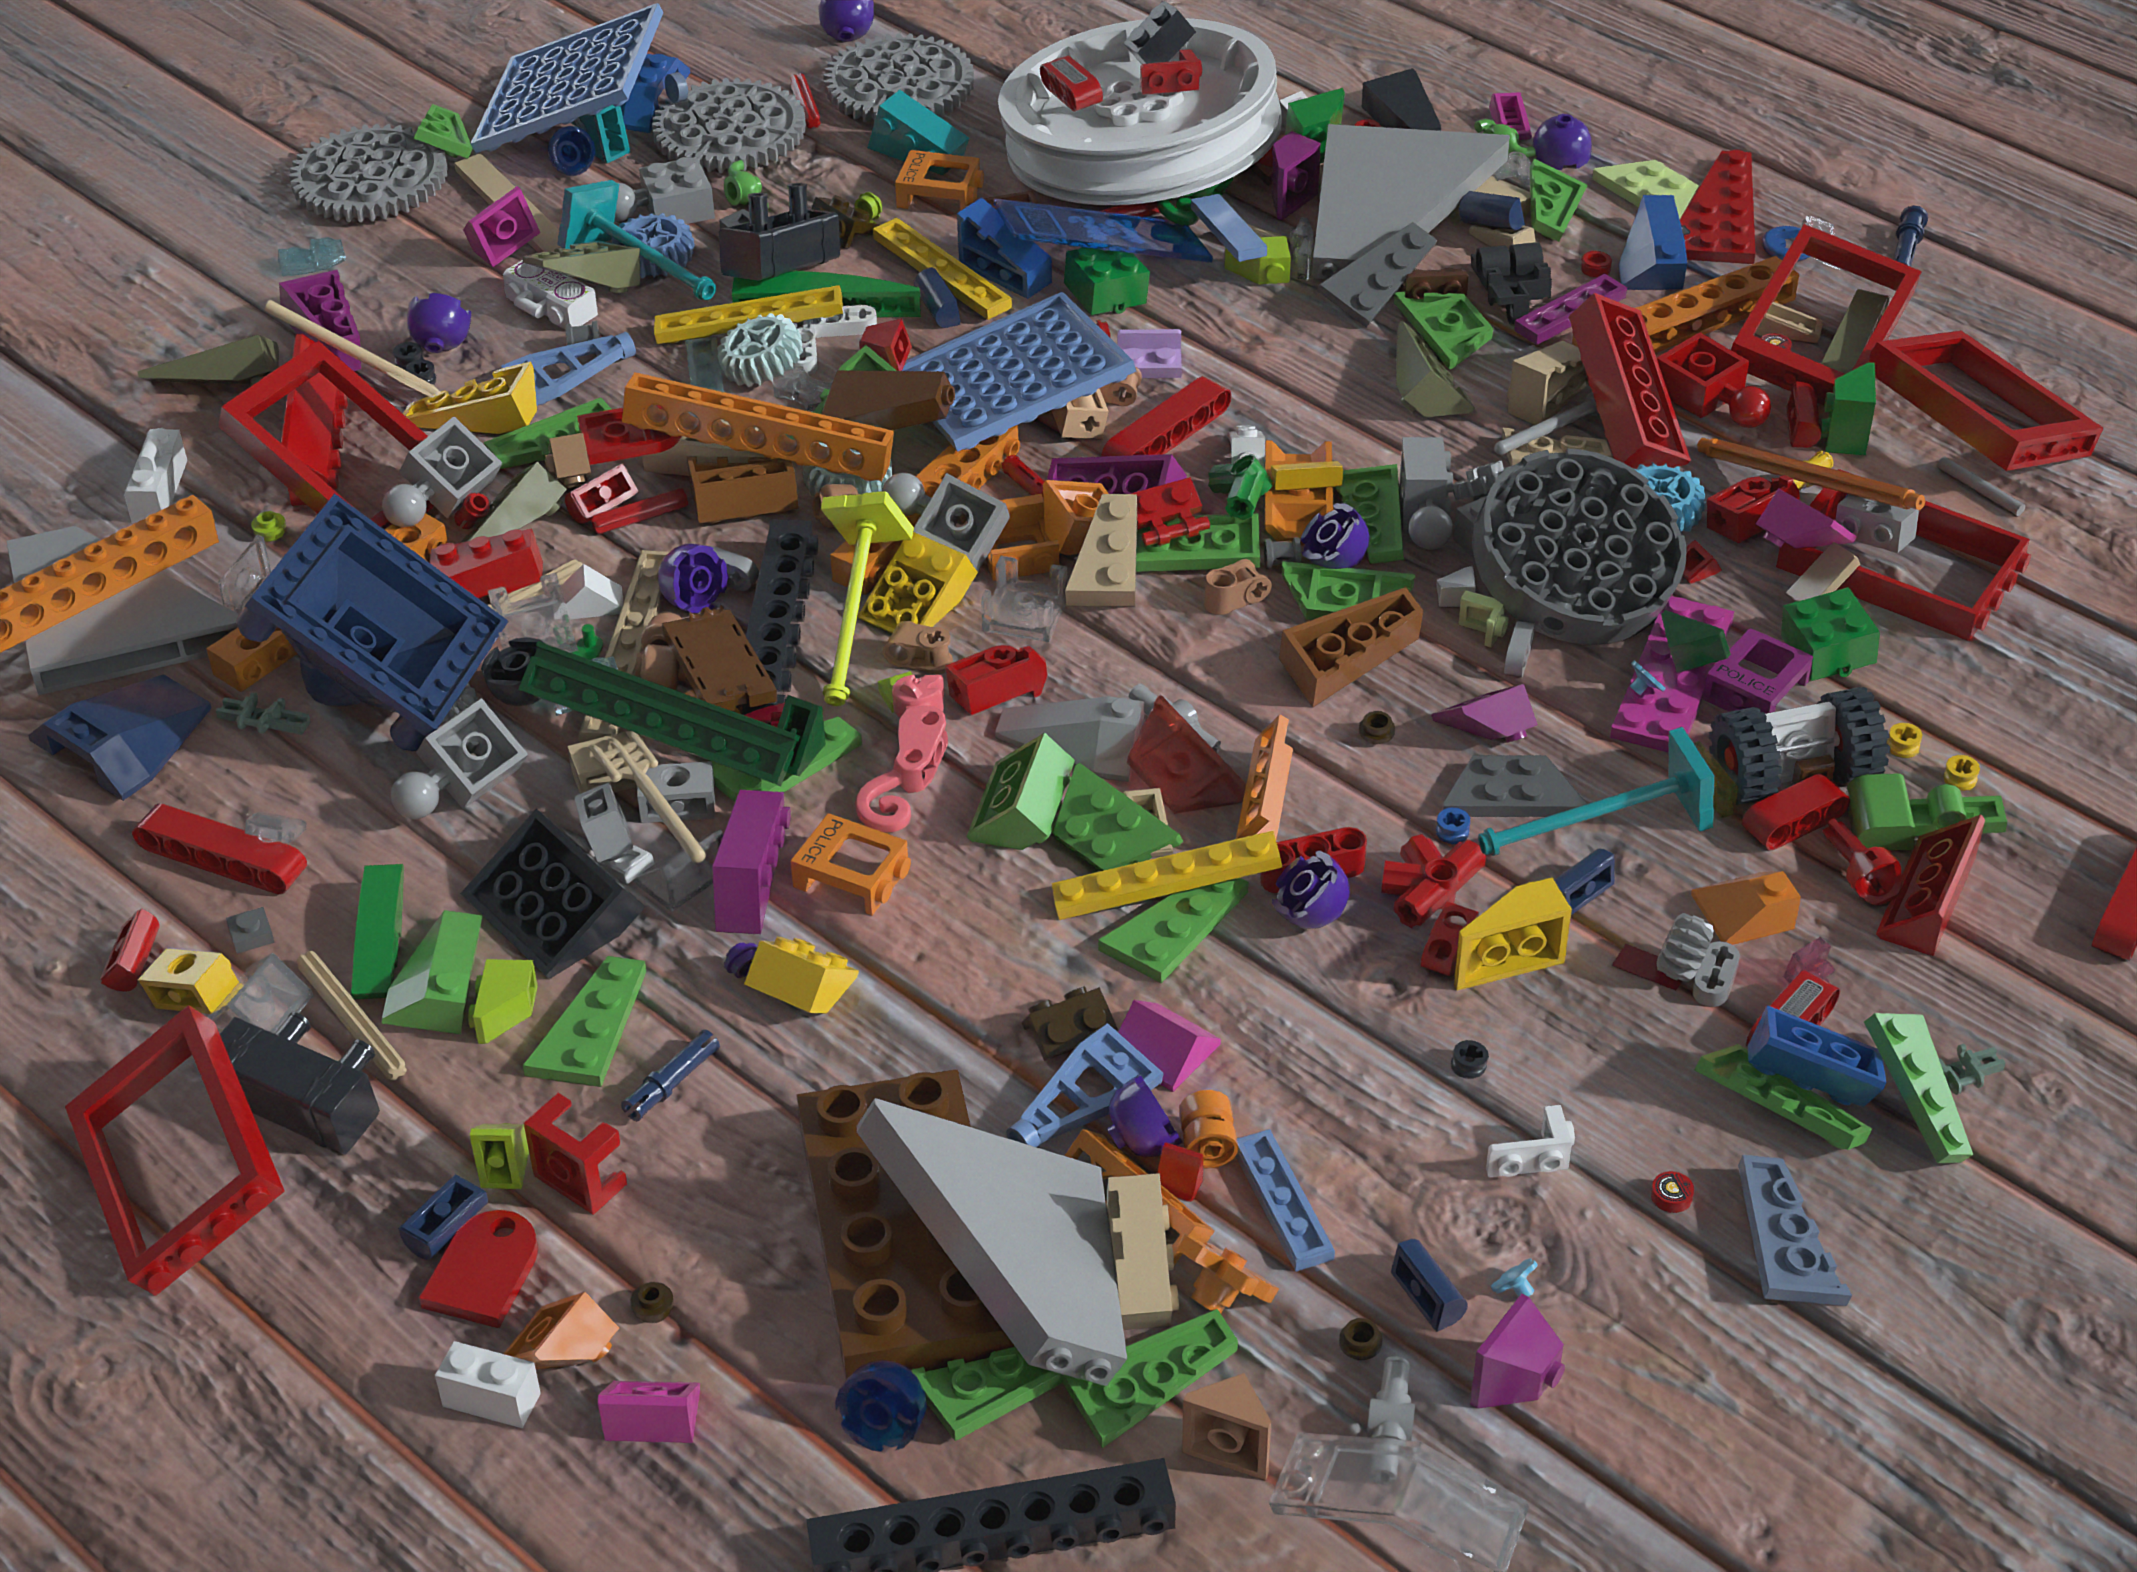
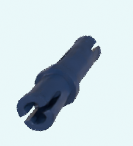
[621,1029,720,1122]

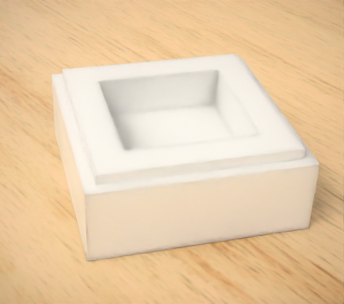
[600,845,655,884]

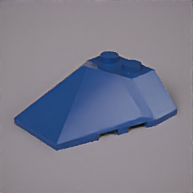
[620,54,690,133]

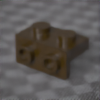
[811,195,880,249]
[1021,986,1118,1061]

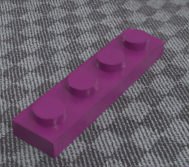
[1514,274,1627,345]

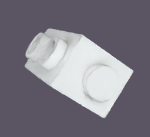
[1229,425,1265,469]
[1486,1105,1575,1177]

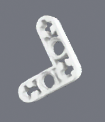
[790,305,877,376]

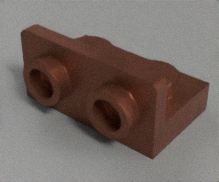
[1401,268,1469,299]

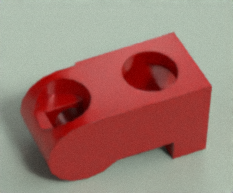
[1421,901,1479,977]

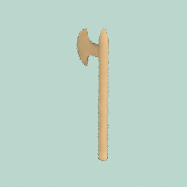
[264,300,441,398]

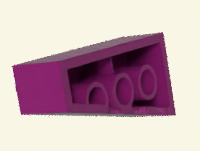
[279,269,361,371]
[712,790,791,934]

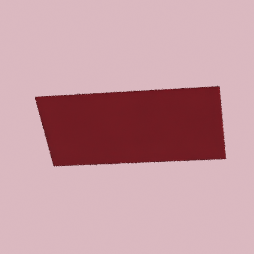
[1612,943,1682,991]

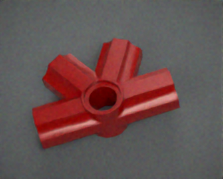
[1381,834,1486,929]

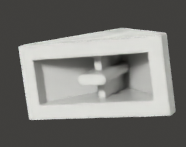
[553,564,623,621]

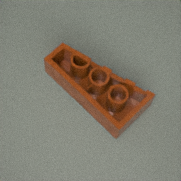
[1279,587,1423,707]

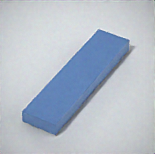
[1191,194,1267,262]
[1235,1129,1335,1272]

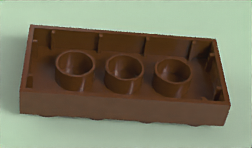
[796,1069,1015,1388]

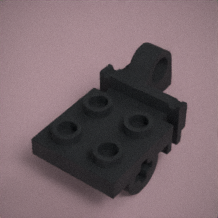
[1471,242,1552,325]

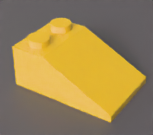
[1454,878,1572,991]

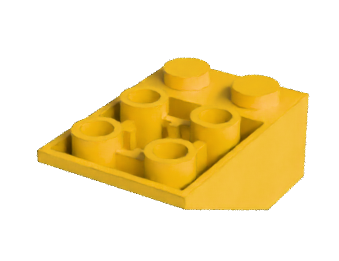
[857,532,978,633]

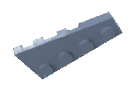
[1738,1155,1852,1306]

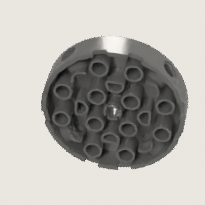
[1472,448,1687,645]

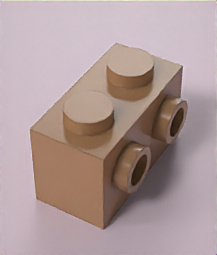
[544,433,591,490]

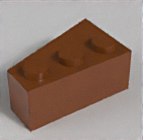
[687,456,799,524]

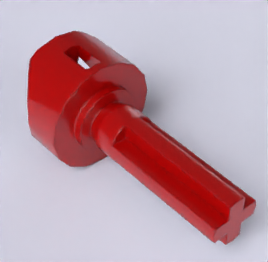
[1823,819,1902,905]

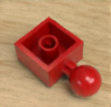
[1657,332,1771,428]

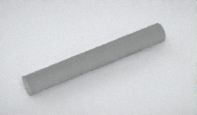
[1937,456,2025,516]

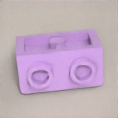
[1117,329,1182,378]

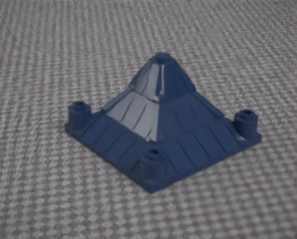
[236,493,509,751]

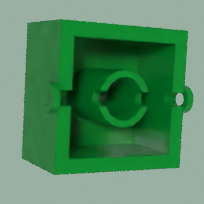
[1064,240,1150,315]
[1781,587,1880,681]

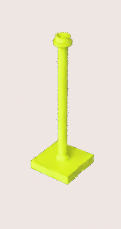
[821,491,914,706]

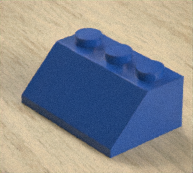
[1748,1005,1887,1107]

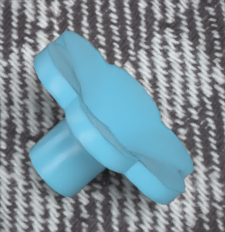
[1630,660,1666,695]
[1491,1258,1538,1297]

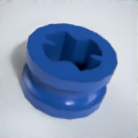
[1436,808,1470,844]

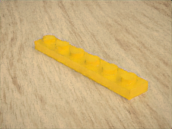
[873,218,1012,320]
[654,285,843,344]
[1051,831,1282,920]

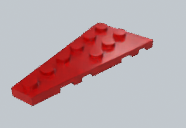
[1680,150,1756,264]

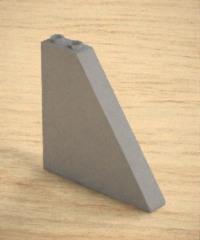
[1313,124,1510,280]
[7,526,239,695]
[856,1098,1127,1386]

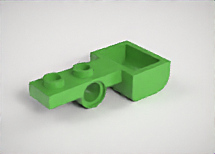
[1846,773,2007,850]

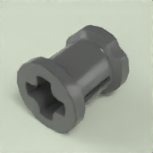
[565,321,600,345]
[1264,537,1301,569]

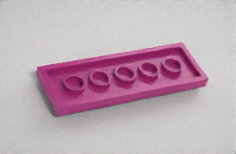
[1610,596,1735,753]

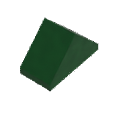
[1661,610,1731,673]
[777,695,826,776]

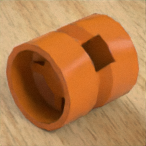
[1179,1090,1238,1168]

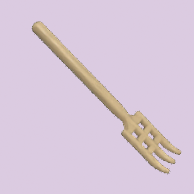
[589,731,705,863]

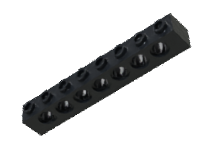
[736,519,819,715]
[806,1458,1176,1572]

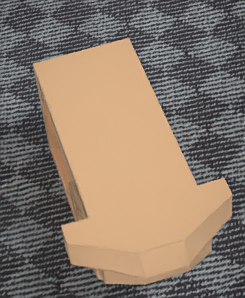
[1052,389,1109,439]

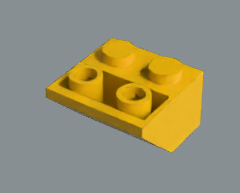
[744,936,859,1013]

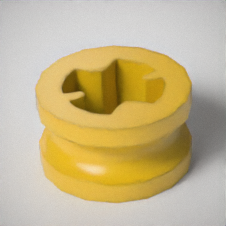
[1887,723,1923,758]
[1943,755,1980,791]

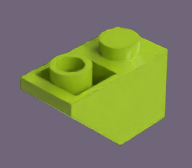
[468,959,538,1044]

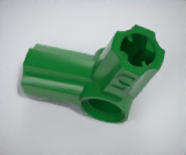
[1208,454,1273,520]

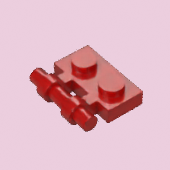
[1131,477,1210,546]

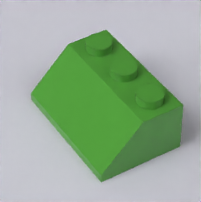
[966,733,1075,850]

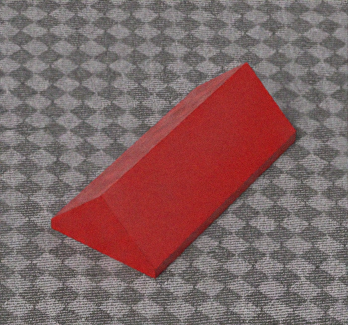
[1876,814,1985,956]

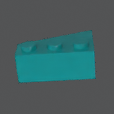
[867,90,969,175]

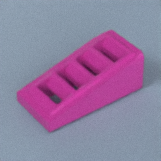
[1489,92,1532,140]

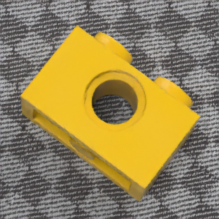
[138,948,239,1014]

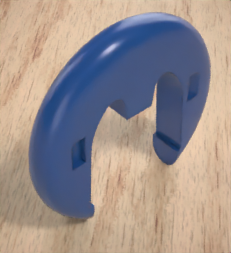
[1762,226,1811,261]

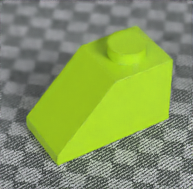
[1224,236,1291,285]
[470,1123,529,1189]

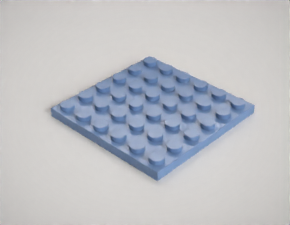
[470,3,663,153]
[902,292,1137,452]

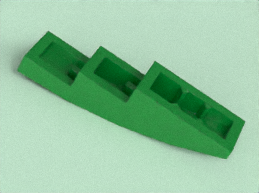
[351,864,404,1000]

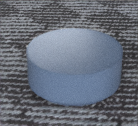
[664,72,688,103]

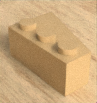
[1065,494,1137,606]

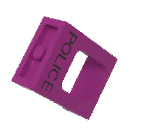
[1703,628,1813,714]

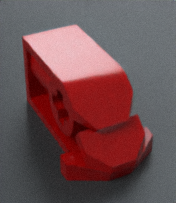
[1707,475,1800,543]
[945,645,1048,715]

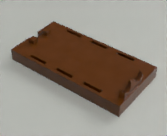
[662,604,777,711]

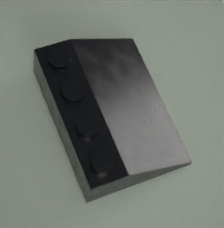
[460,809,646,979]

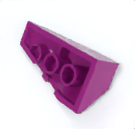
[1047,454,1187,494]

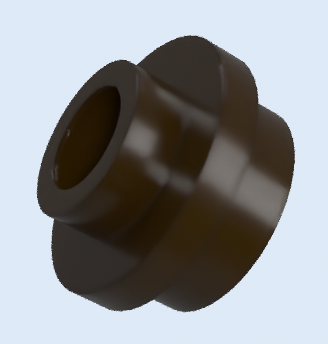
[1359,711,1395,744]
[630,1282,674,1323]
[1339,1318,1383,1360]

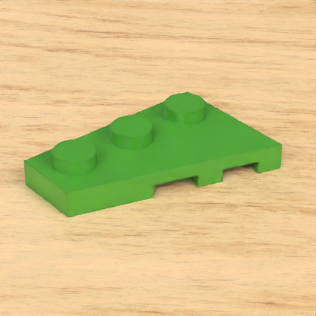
[1530,159,1588,242]

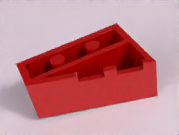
[430,528,543,598]

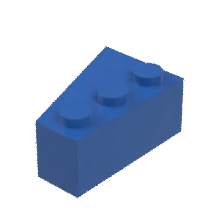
[957,197,1052,299]

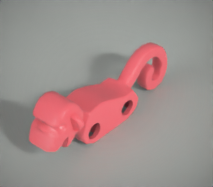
[855,675,948,832]

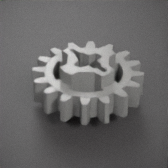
[1453,460,1512,501]

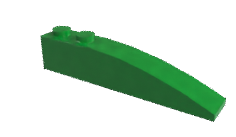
[732,271,921,318]

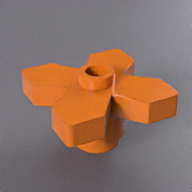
[1176,1234,1280,1314]

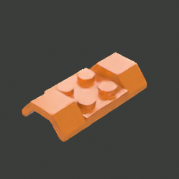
[1265,440,1333,546]

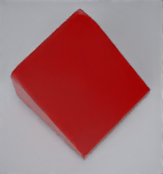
[1682,540,1722,584]
[1157,1142,1204,1202]

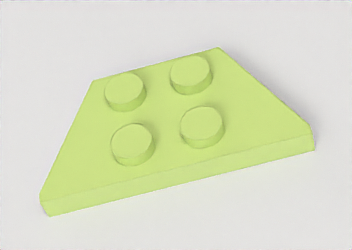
[1592,160,1699,219]

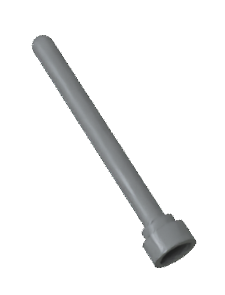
[1494,392,1600,455]

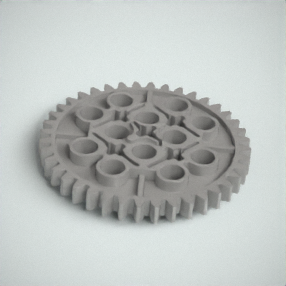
[824,33,974,122]
[652,78,806,173]
[289,124,448,222]

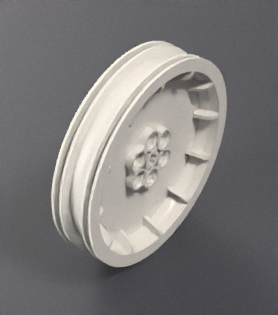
[998,18,1282,205]

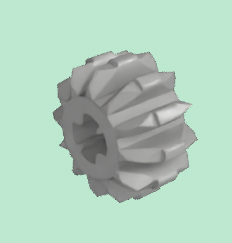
[1657,913,1714,983]

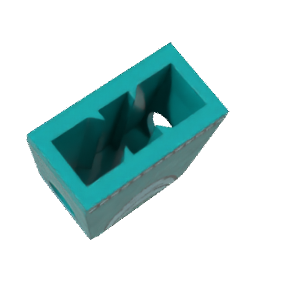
[571,105,631,163]

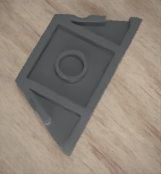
[1443,755,1587,817]

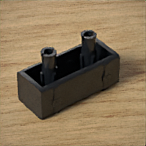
[719,183,840,280]
[220,1011,380,1155]

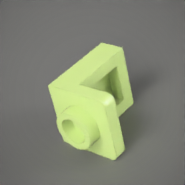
[1459,590,1508,648]

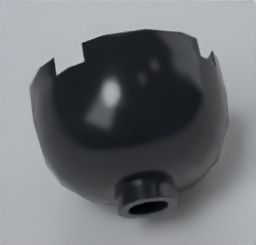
[481,637,545,706]

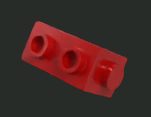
[1140,49,1202,95]

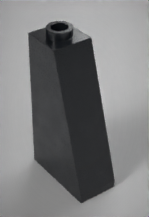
[1361,68,1441,131]

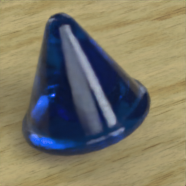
[548,126,595,176]

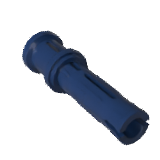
[1893,205,1928,267]

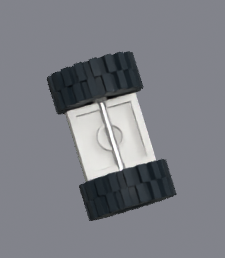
[1709,687,1890,805]

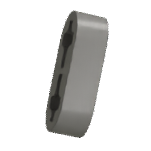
[710,546,759,591]
[1504,620,1535,677]
[1692,941,1740,1007]

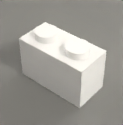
[435,1341,541,1428]

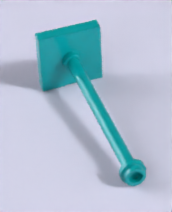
[557,180,716,300]
[1478,727,1715,856]

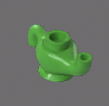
[1474,119,1536,158]
[724,160,762,206]

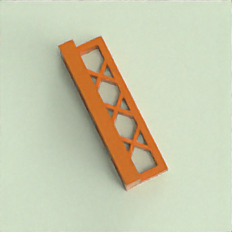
[1236,714,1293,840]
[1064,1129,1215,1266]

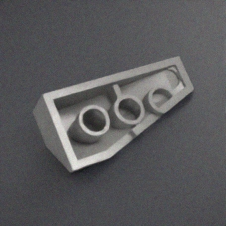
[995,696,1144,782]

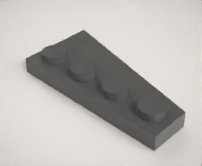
[1317,222,1437,328]

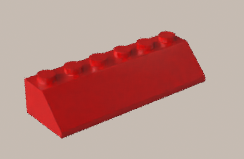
[1568,293,1691,470]
[281,334,348,506]

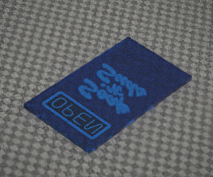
[993,199,1213,263]

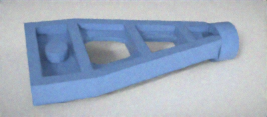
[501,332,636,406]
[1006,1023,1163,1147]

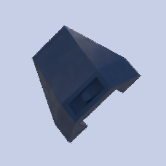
[28,674,212,801]

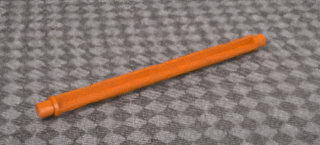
[1697,438,1925,510]

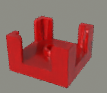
[523,1092,627,1215]

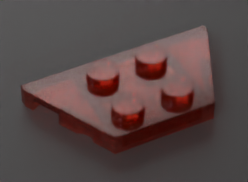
[1126,695,1246,814]

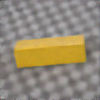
[1271,461,1343,490]

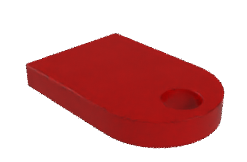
[577,405,682,465]
[419,1210,538,1328]

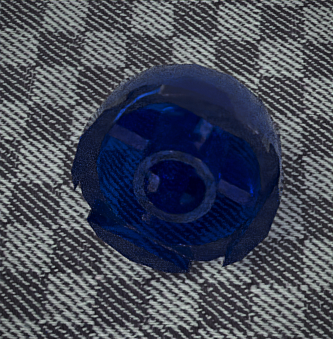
[835,1360,927,1452]

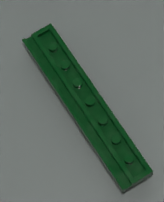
[518,641,800,787]

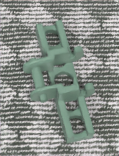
[216,692,311,735]
[1939,1044,2006,1095]

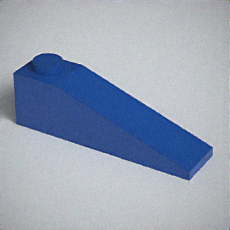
[1618,195,1687,290]

